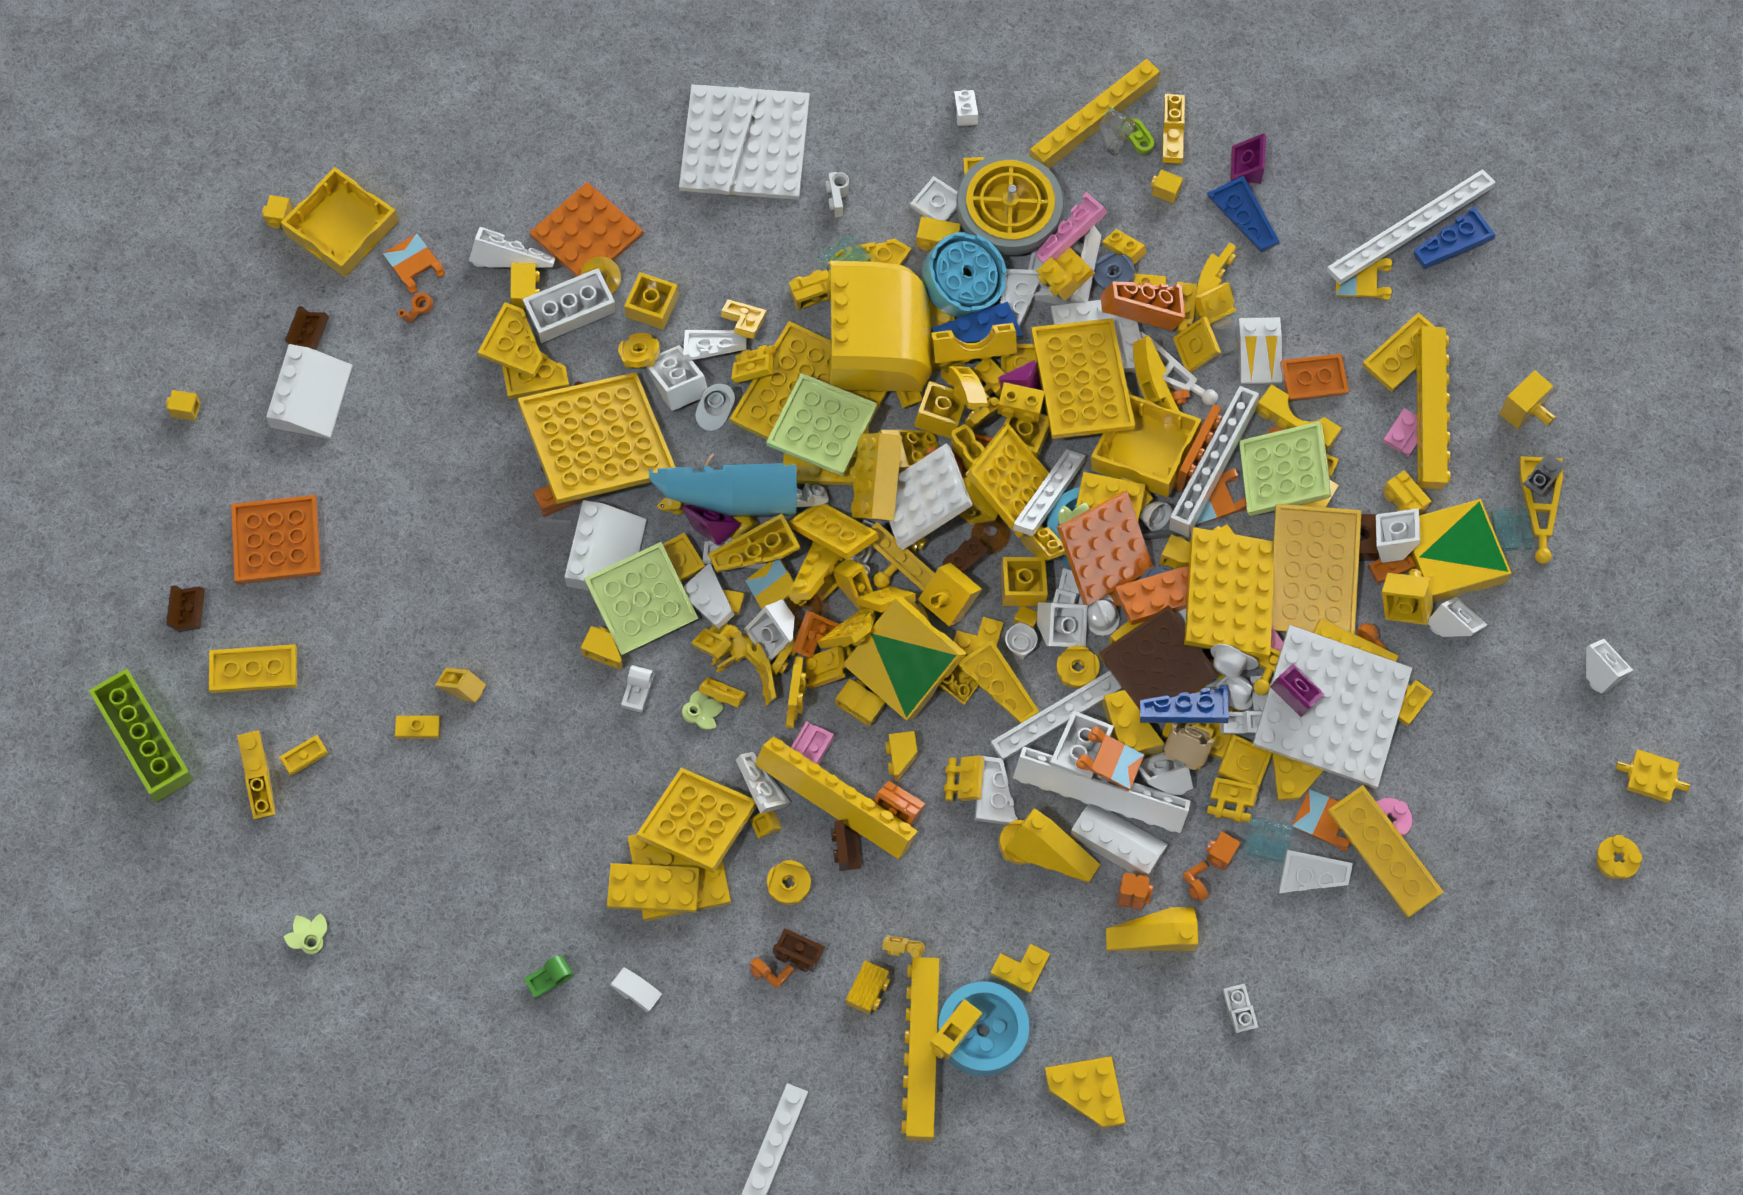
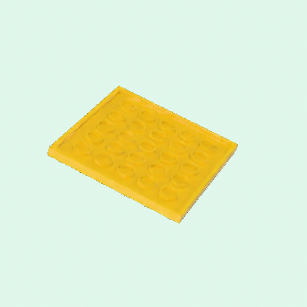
[729,321,889,440]
[517,372,675,504]

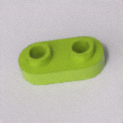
[1123,118,1154,155]

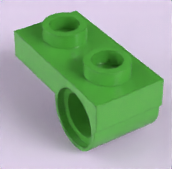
[524,955,574,1000]

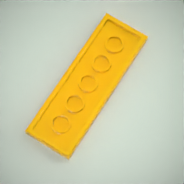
[1327,785,1443,919]

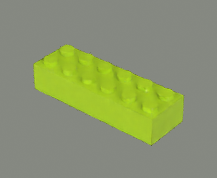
[88,668,194,803]

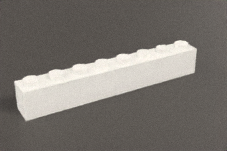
[1169,386,1259,537]
[1013,746,1191,833]

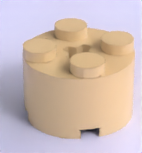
[1164,723,1214,770]

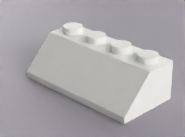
[523,268,616,343]
[1070,804,1168,877]

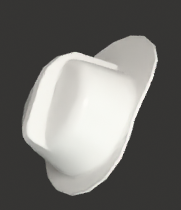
[695,384,735,431]
[1078,594,1120,636]
[1211,644,1258,678]
[1205,676,1253,710]

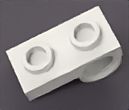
[954,90,978,127]
[825,172,849,217]
[621,665,654,713]

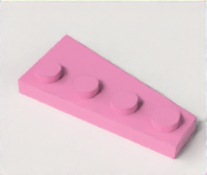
[1035,192,1108,264]

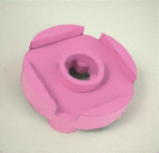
[1376,798,1412,837]

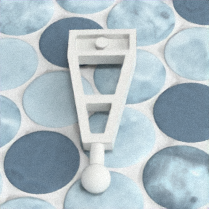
[1132,331,1218,406]

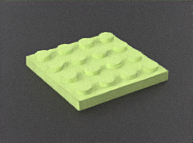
[766,373,877,476]
[1239,421,1332,516]
[584,542,699,656]

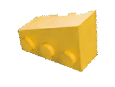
[1102,690,1165,757]

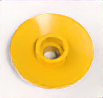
[580,256,621,294]

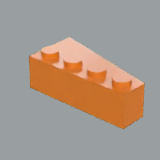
[1100,281,1185,331]

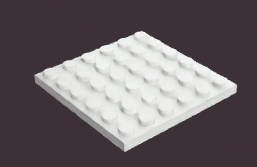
[679,84,810,200]
[1252,625,1412,789]

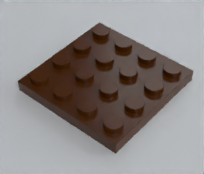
[1098,605,1219,710]

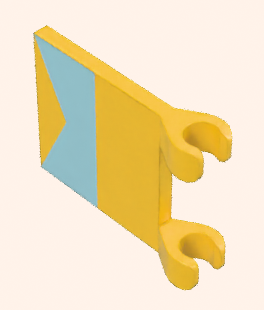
[1335,258,1392,300]
[745,559,807,609]

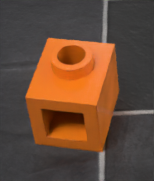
[1206,831,1241,870]

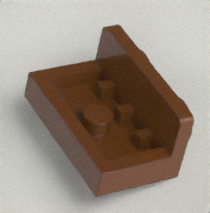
[285,306,329,350]
[943,536,988,573]
[166,585,205,632]
[831,820,861,871]
[773,928,825,972]

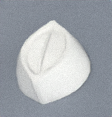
[1139,501,1173,531]
[1005,622,1037,660]

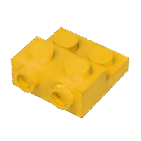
[1036,247,1095,301]

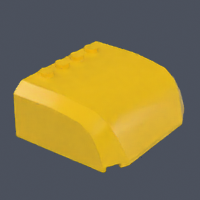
[827,261,932,392]

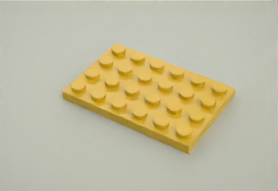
[1031,318,1135,439]
[1272,504,1361,634]
[1184,527,1274,659]

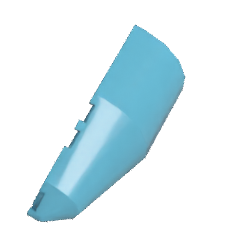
[649,463,797,517]

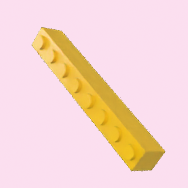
[1029,59,1160,169]
[1416,326,1451,490]
[754,736,918,860]
[901,957,939,1142]

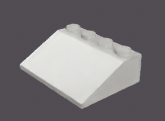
[1028,226,1101,305]
[266,344,353,439]
[564,500,647,590]

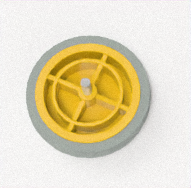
[956,153,1063,255]

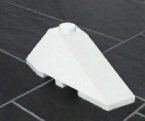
[469,227,555,267]

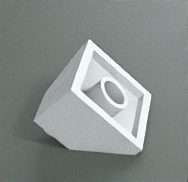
[1376,508,1420,563]
[1428,597,1487,637]
[744,599,795,663]
[1037,602,1088,647]
[1586,639,1633,694]
[1138,752,1193,795]

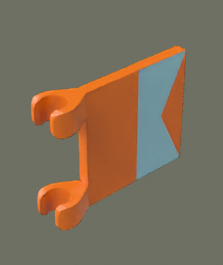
[382,233,445,294]
[1183,469,1247,525]
[1076,726,1144,791]
[1292,789,1350,852]

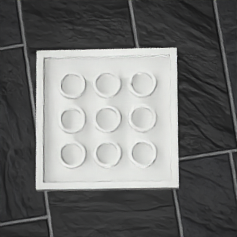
[1050,300,1141,373]
[889,443,973,550]

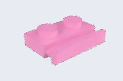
[1383,408,1417,457]
[791,721,835,765]

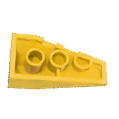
[708,513,800,572]
[1005,808,1101,883]
[1106,907,1198,951]

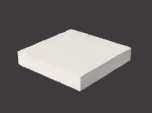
[910,176,958,221]

